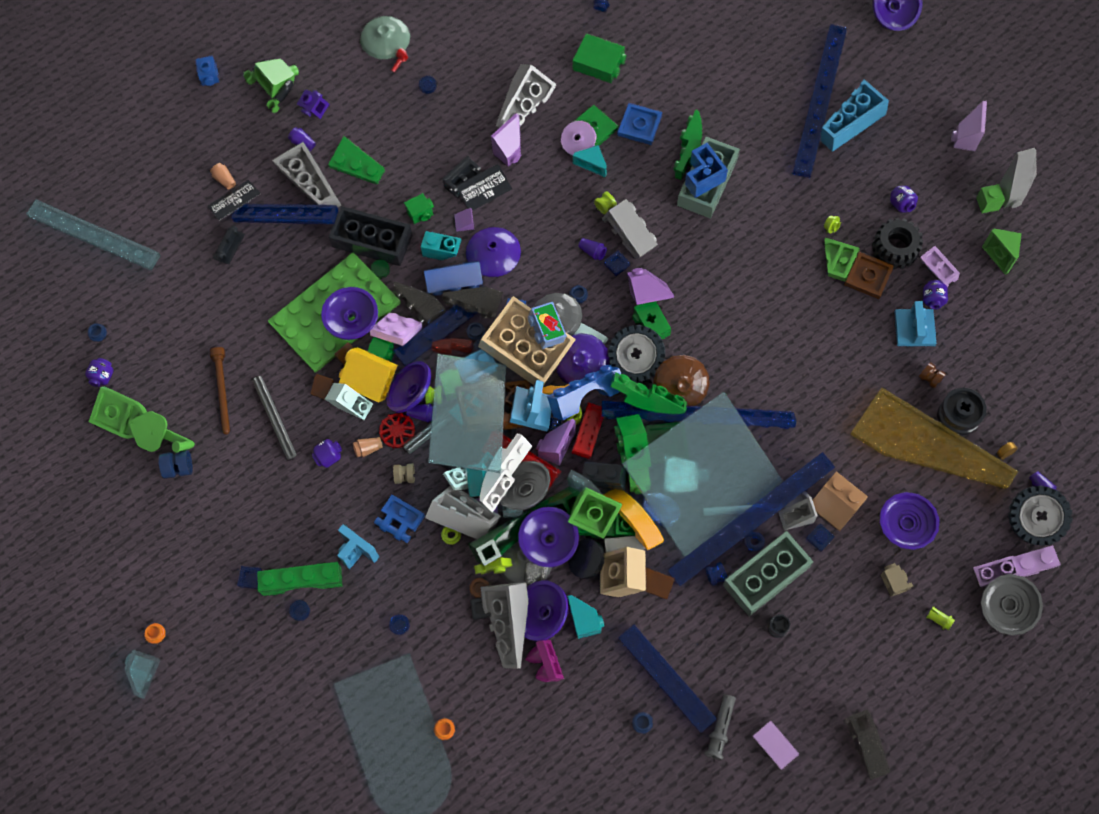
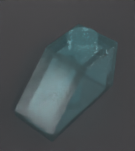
[125,650,161,699]

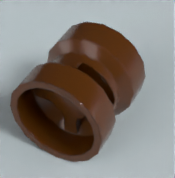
[919,362,946,389]

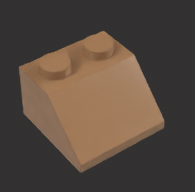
[813,471,868,531]

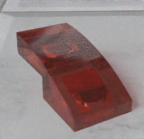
[431,338,473,356]

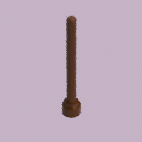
[209,347,230,435]

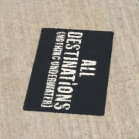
[456,164,512,211]
[208,180,261,220]

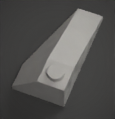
[481,583,528,669]

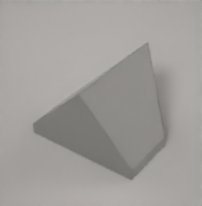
[778,488,817,530]

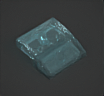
[568,470,602,494]

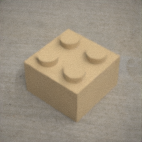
[600,547,646,597]

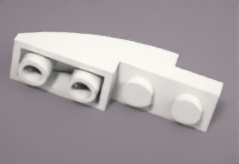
[480,433,532,512]

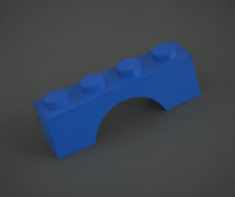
[547,365,621,420]

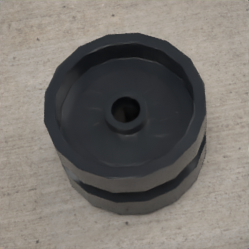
[937,387,987,436]

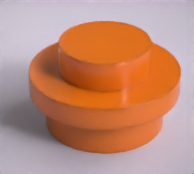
[144,623,165,644]
[434,719,455,740]

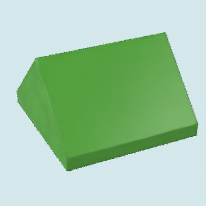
[982,229,1022,275]
[568,487,622,538]

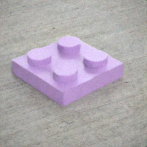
[370,313,422,346]

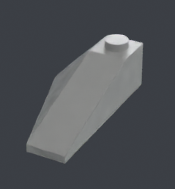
[496,65,556,128]
[1000,148,1037,208]

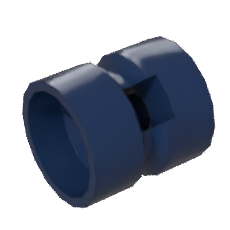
[159,450,193,479]

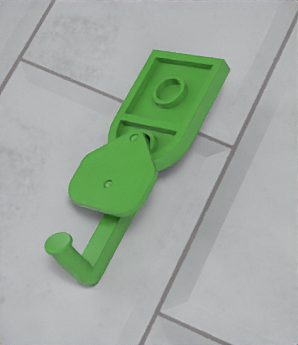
[89,386,195,453]

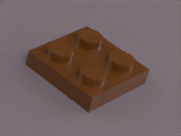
[845,252,894,299]

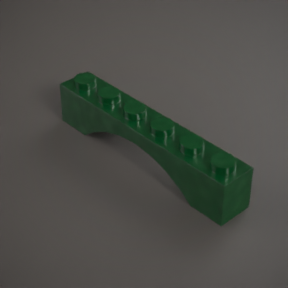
[468,487,580,566]

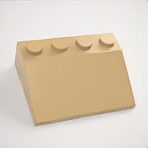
[478,296,576,386]

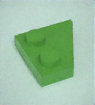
[825,238,859,282]

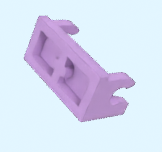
[920,246,960,287]
[753,721,799,770]

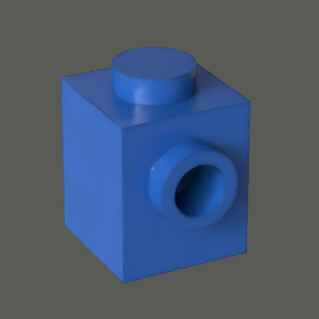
[196,56,219,86]

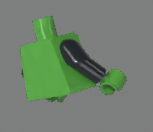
[244,59,299,113]

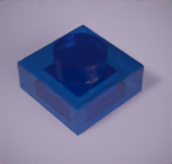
[604,250,630,277]
[806,524,835,552]
[237,566,262,589]

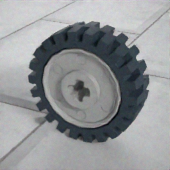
[608,325,665,382]
[1008,486,1073,546]

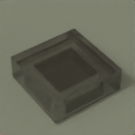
[524,562,546,584]

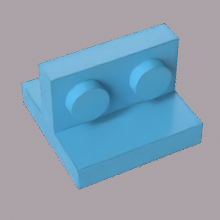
[894,301,937,346]
[509,380,551,432]
[337,524,379,569]

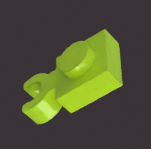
[474,557,512,574]

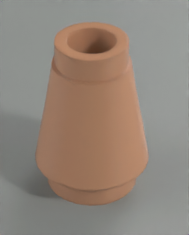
[210,163,236,190]
[353,437,383,458]

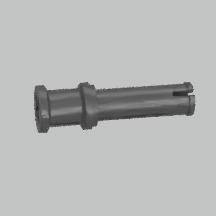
[704,694,736,760]

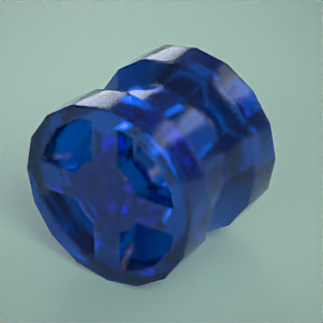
[705,562,727,586]

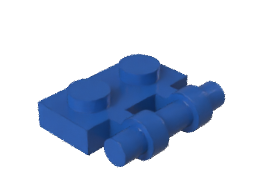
[374,495,425,543]

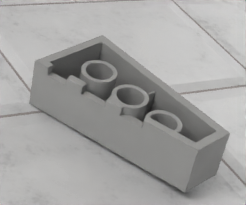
[272,142,341,214]

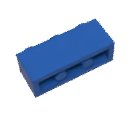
[424,261,483,296]

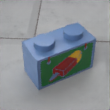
[528,302,567,349]

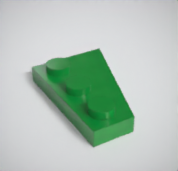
[328,136,385,185]

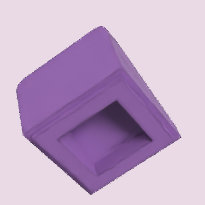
[454,208,474,231]

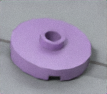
[561,121,597,156]

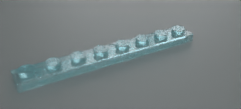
[26,200,161,271]

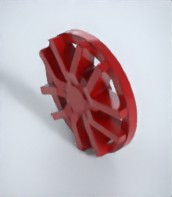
[379,413,415,448]

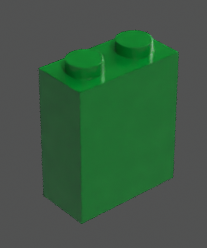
[573,33,627,83]

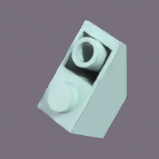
[325,383,373,420]

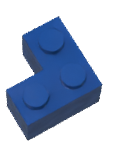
[685,143,728,198]

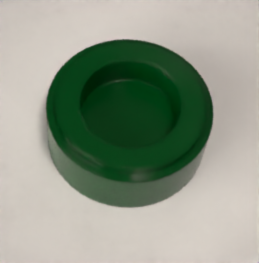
[371,260,390,279]

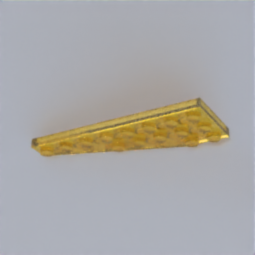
[851,388,1019,489]

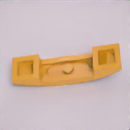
[603,488,664,551]

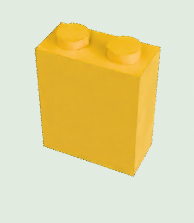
[339,347,398,403]

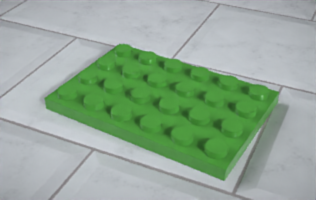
[268,253,401,373]

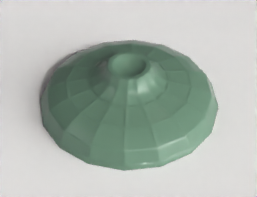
[360,16,410,59]

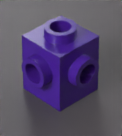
[297,89,329,119]

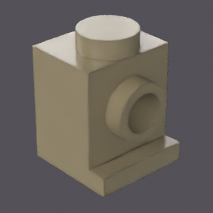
[881,563,913,597]

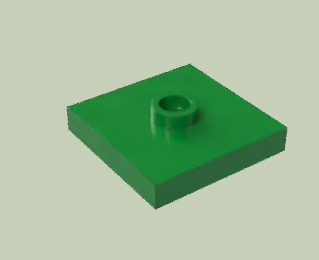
[575,105,619,146]

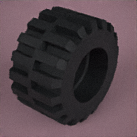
[872,218,923,270]

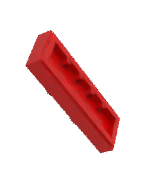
[572,402,606,459]

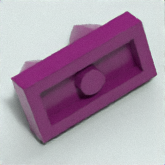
[525,640,564,682]

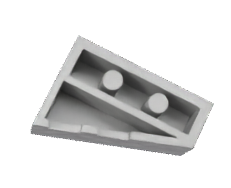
[602,199,658,260]
[425,486,500,539]

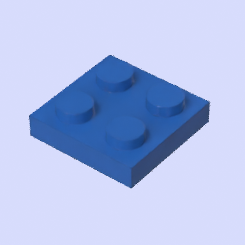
[618,103,662,145]

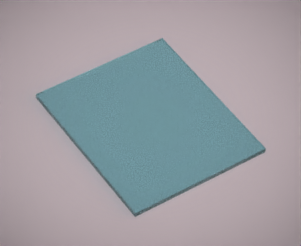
[622,392,784,557]

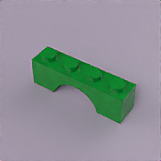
[257,562,343,596]

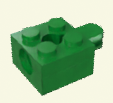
[614,414,651,471]

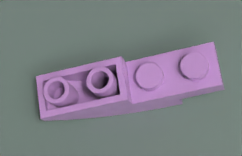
[973,545,1060,587]

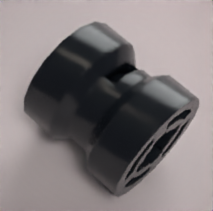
[768,614,790,638]

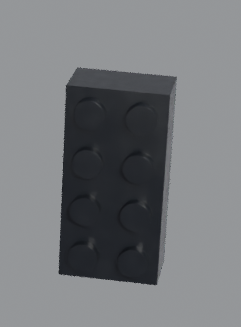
[328,206,413,266]

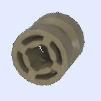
[393,463,415,484]

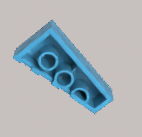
[820,80,889,152]

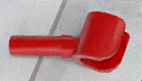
[391,48,408,72]

